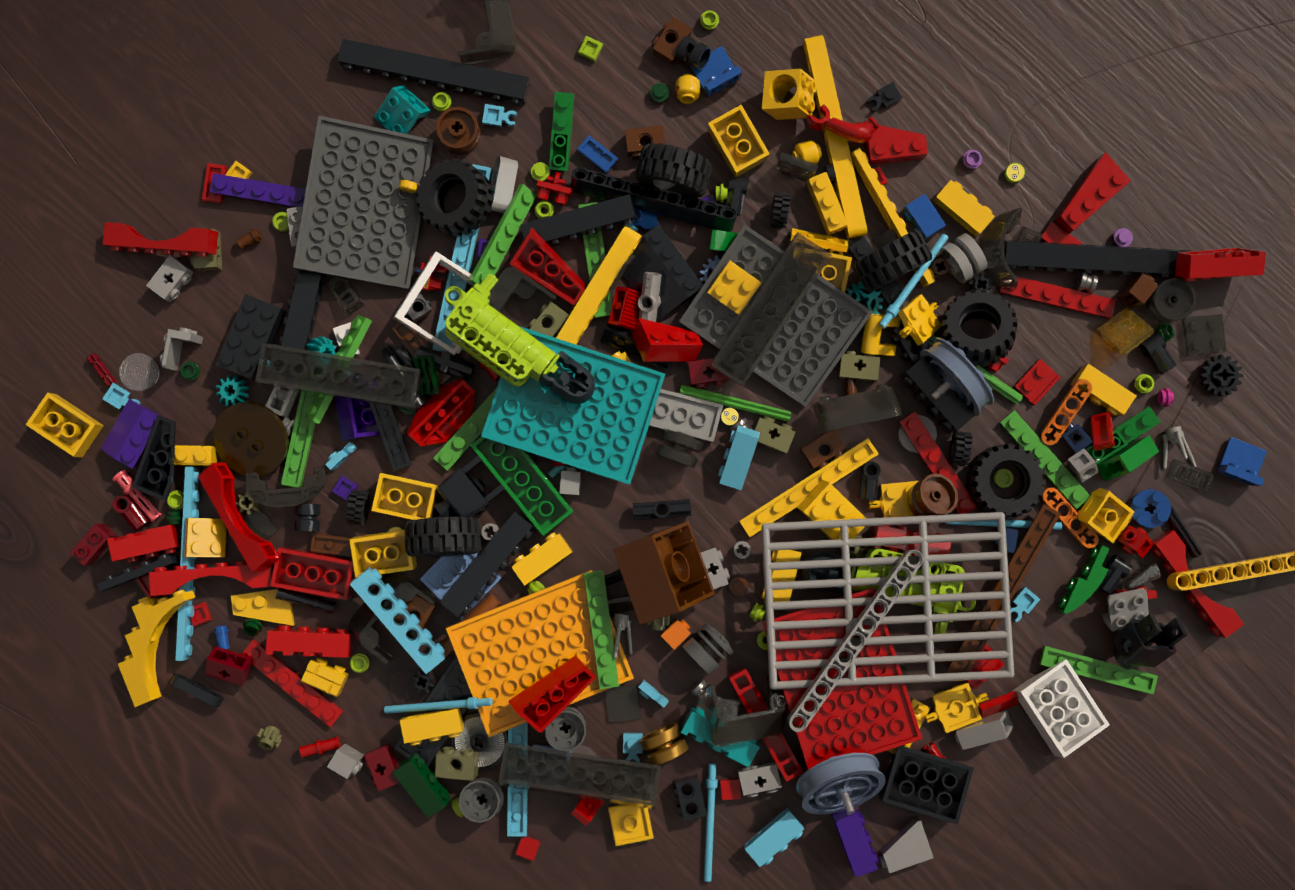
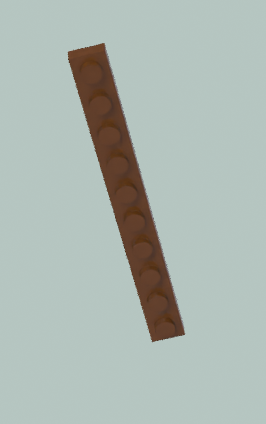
[946,504,1061,681]

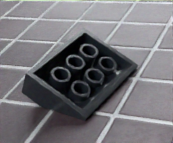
[621,225,703,322]
[879,745,974,825]

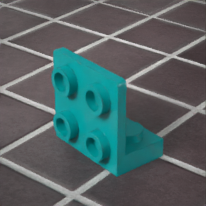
[374,85,431,134]

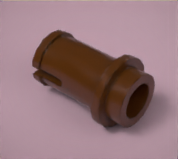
[236,228,263,250]
[844,379,860,404]

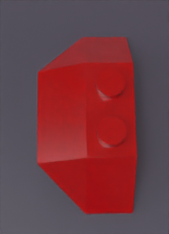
[407,379,476,447]

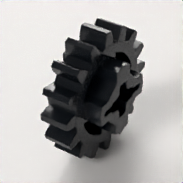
[1199,355,1244,397]

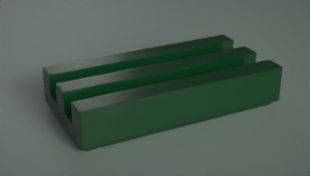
[413,355,440,395]

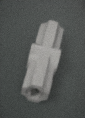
[638,272,661,322]

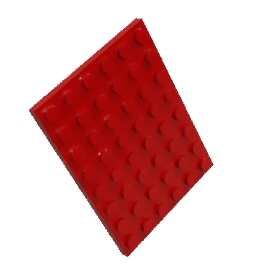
[762,587,923,770]

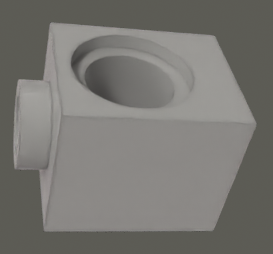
[1068,449,1099,483]
[560,467,581,495]

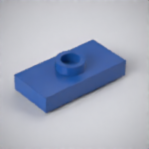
[577,135,618,174]

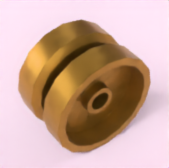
[639,722,689,766]

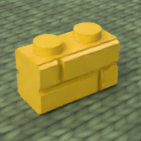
[174,445,218,466]
[301,657,349,697]

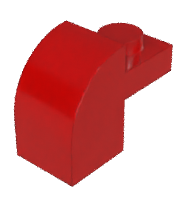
[571,778,612,826]

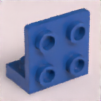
[690,46,742,97]
[1216,437,1267,486]

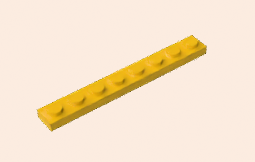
[851,148,935,288]
[739,438,878,537]

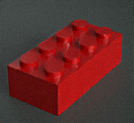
[270,547,355,600]

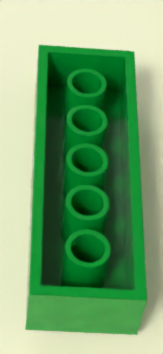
[470,437,574,536]

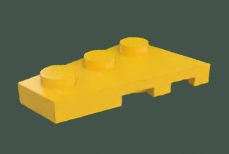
[231,589,295,626]

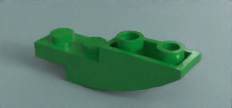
[549,92,574,171]
[1085,406,1161,465]
[1058,545,1109,614]

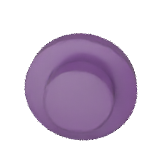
[963,150,982,169]
[1113,228,1133,247]

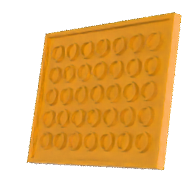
[446,570,634,737]

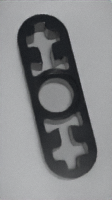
[169,673,224,707]

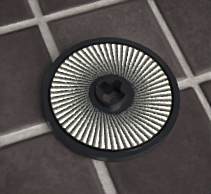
[451,712,508,770]

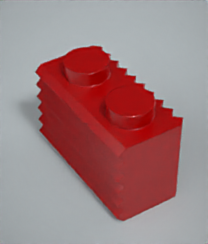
[608,286,642,330]

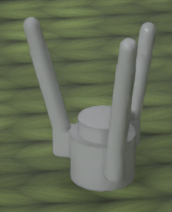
[1162,426,1197,469]
[611,613,633,658]

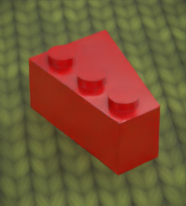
[865,125,928,165]
[632,318,703,362]
[107,524,181,563]

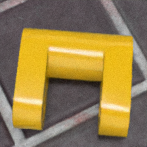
[861,314,901,356]

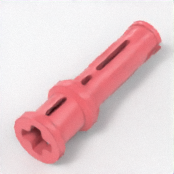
[112,469,162,522]

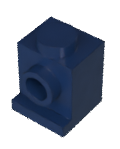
[1062,423,1093,453]
[993,527,1018,556]

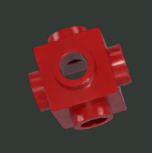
[1118,525,1154,559]

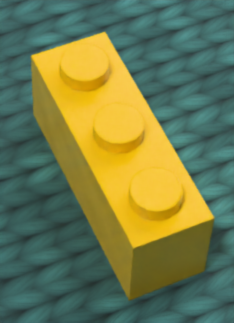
[806,172,848,236]
[933,180,995,237]
[1070,364,1136,417]
[511,533,573,586]
[761,550,801,603]
[400,708,464,745]

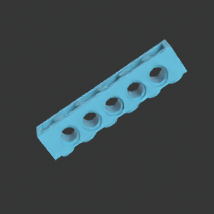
[350,566,445,674]

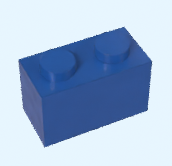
[903,194,946,240]

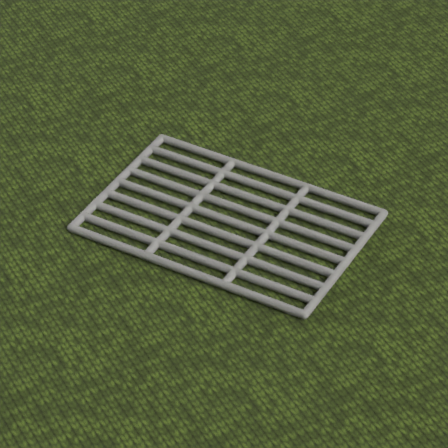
[761,512,1014,690]

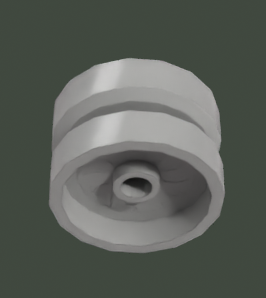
[940,233,988,284]

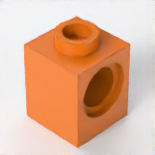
[661,619,691,650]

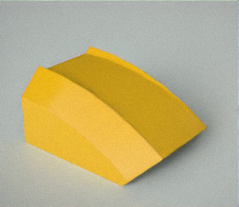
[1078,488,1135,544]

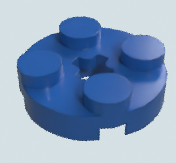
[1130,489,1171,528]

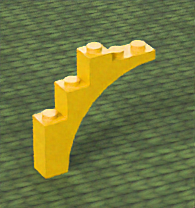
[118,589,196,707]

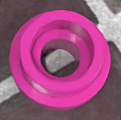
[1158,388,1174,407]

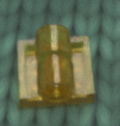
[1097,307,1154,356]

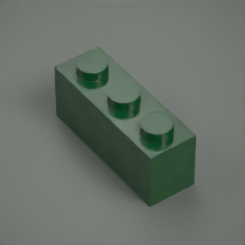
[392,753,451,818]

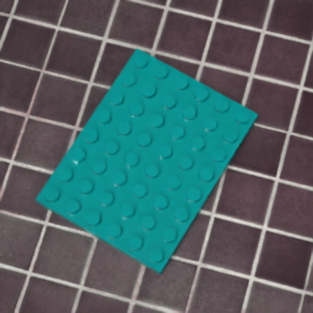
[481,326,665,485]

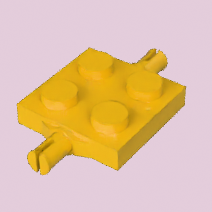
[898,294,942,345]
[869,481,918,518]
[924,682,989,733]

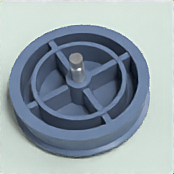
[920,338,994,416]
[796,753,885,815]

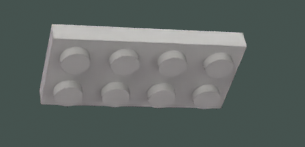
[649,389,723,442]

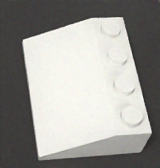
[1012,659,1109,758]

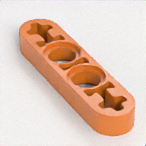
[1041,378,1092,445]
[1040,488,1099,548]

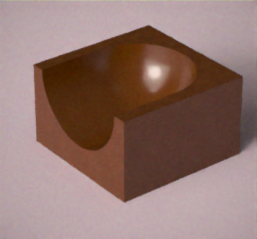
[613,521,715,625]

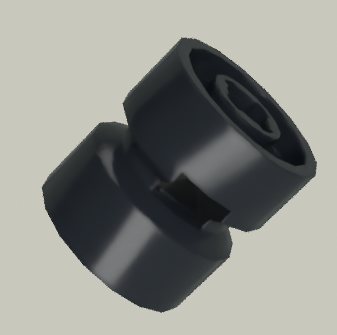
[675,36,711,70]
[294,504,321,531]

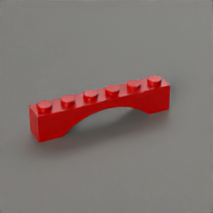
[103,222,218,258]
[198,463,280,572]
[1151,530,1244,638]
[149,561,272,596]
[728,667,803,782]

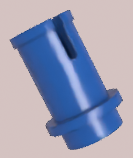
[213,625,230,649]

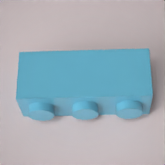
[718,425,760,490]
[744,807,804,867]

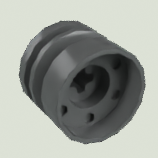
[682,623,734,675]
[545,705,586,752]
[459,777,505,823]

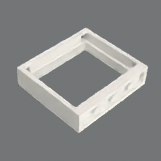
[393,252,495,355]

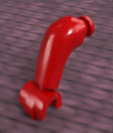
[807,104,879,143]

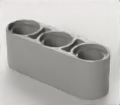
[490,156,518,214]

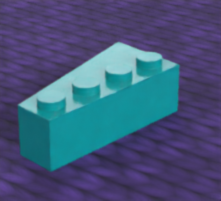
[680,706,760,768]

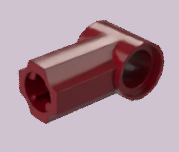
[112,495,149,532]

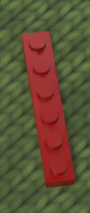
[998,273,1116,319]
[898,411,977,514]
[242,639,344,727]

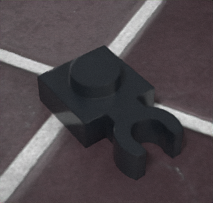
[866,82,902,113]

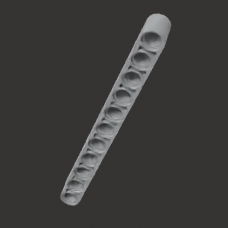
[787,550,923,732]

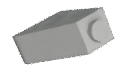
[955,709,1013,750]
[879,817,934,873]

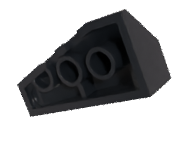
[131,415,176,501]

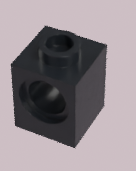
[404,294,432,324]

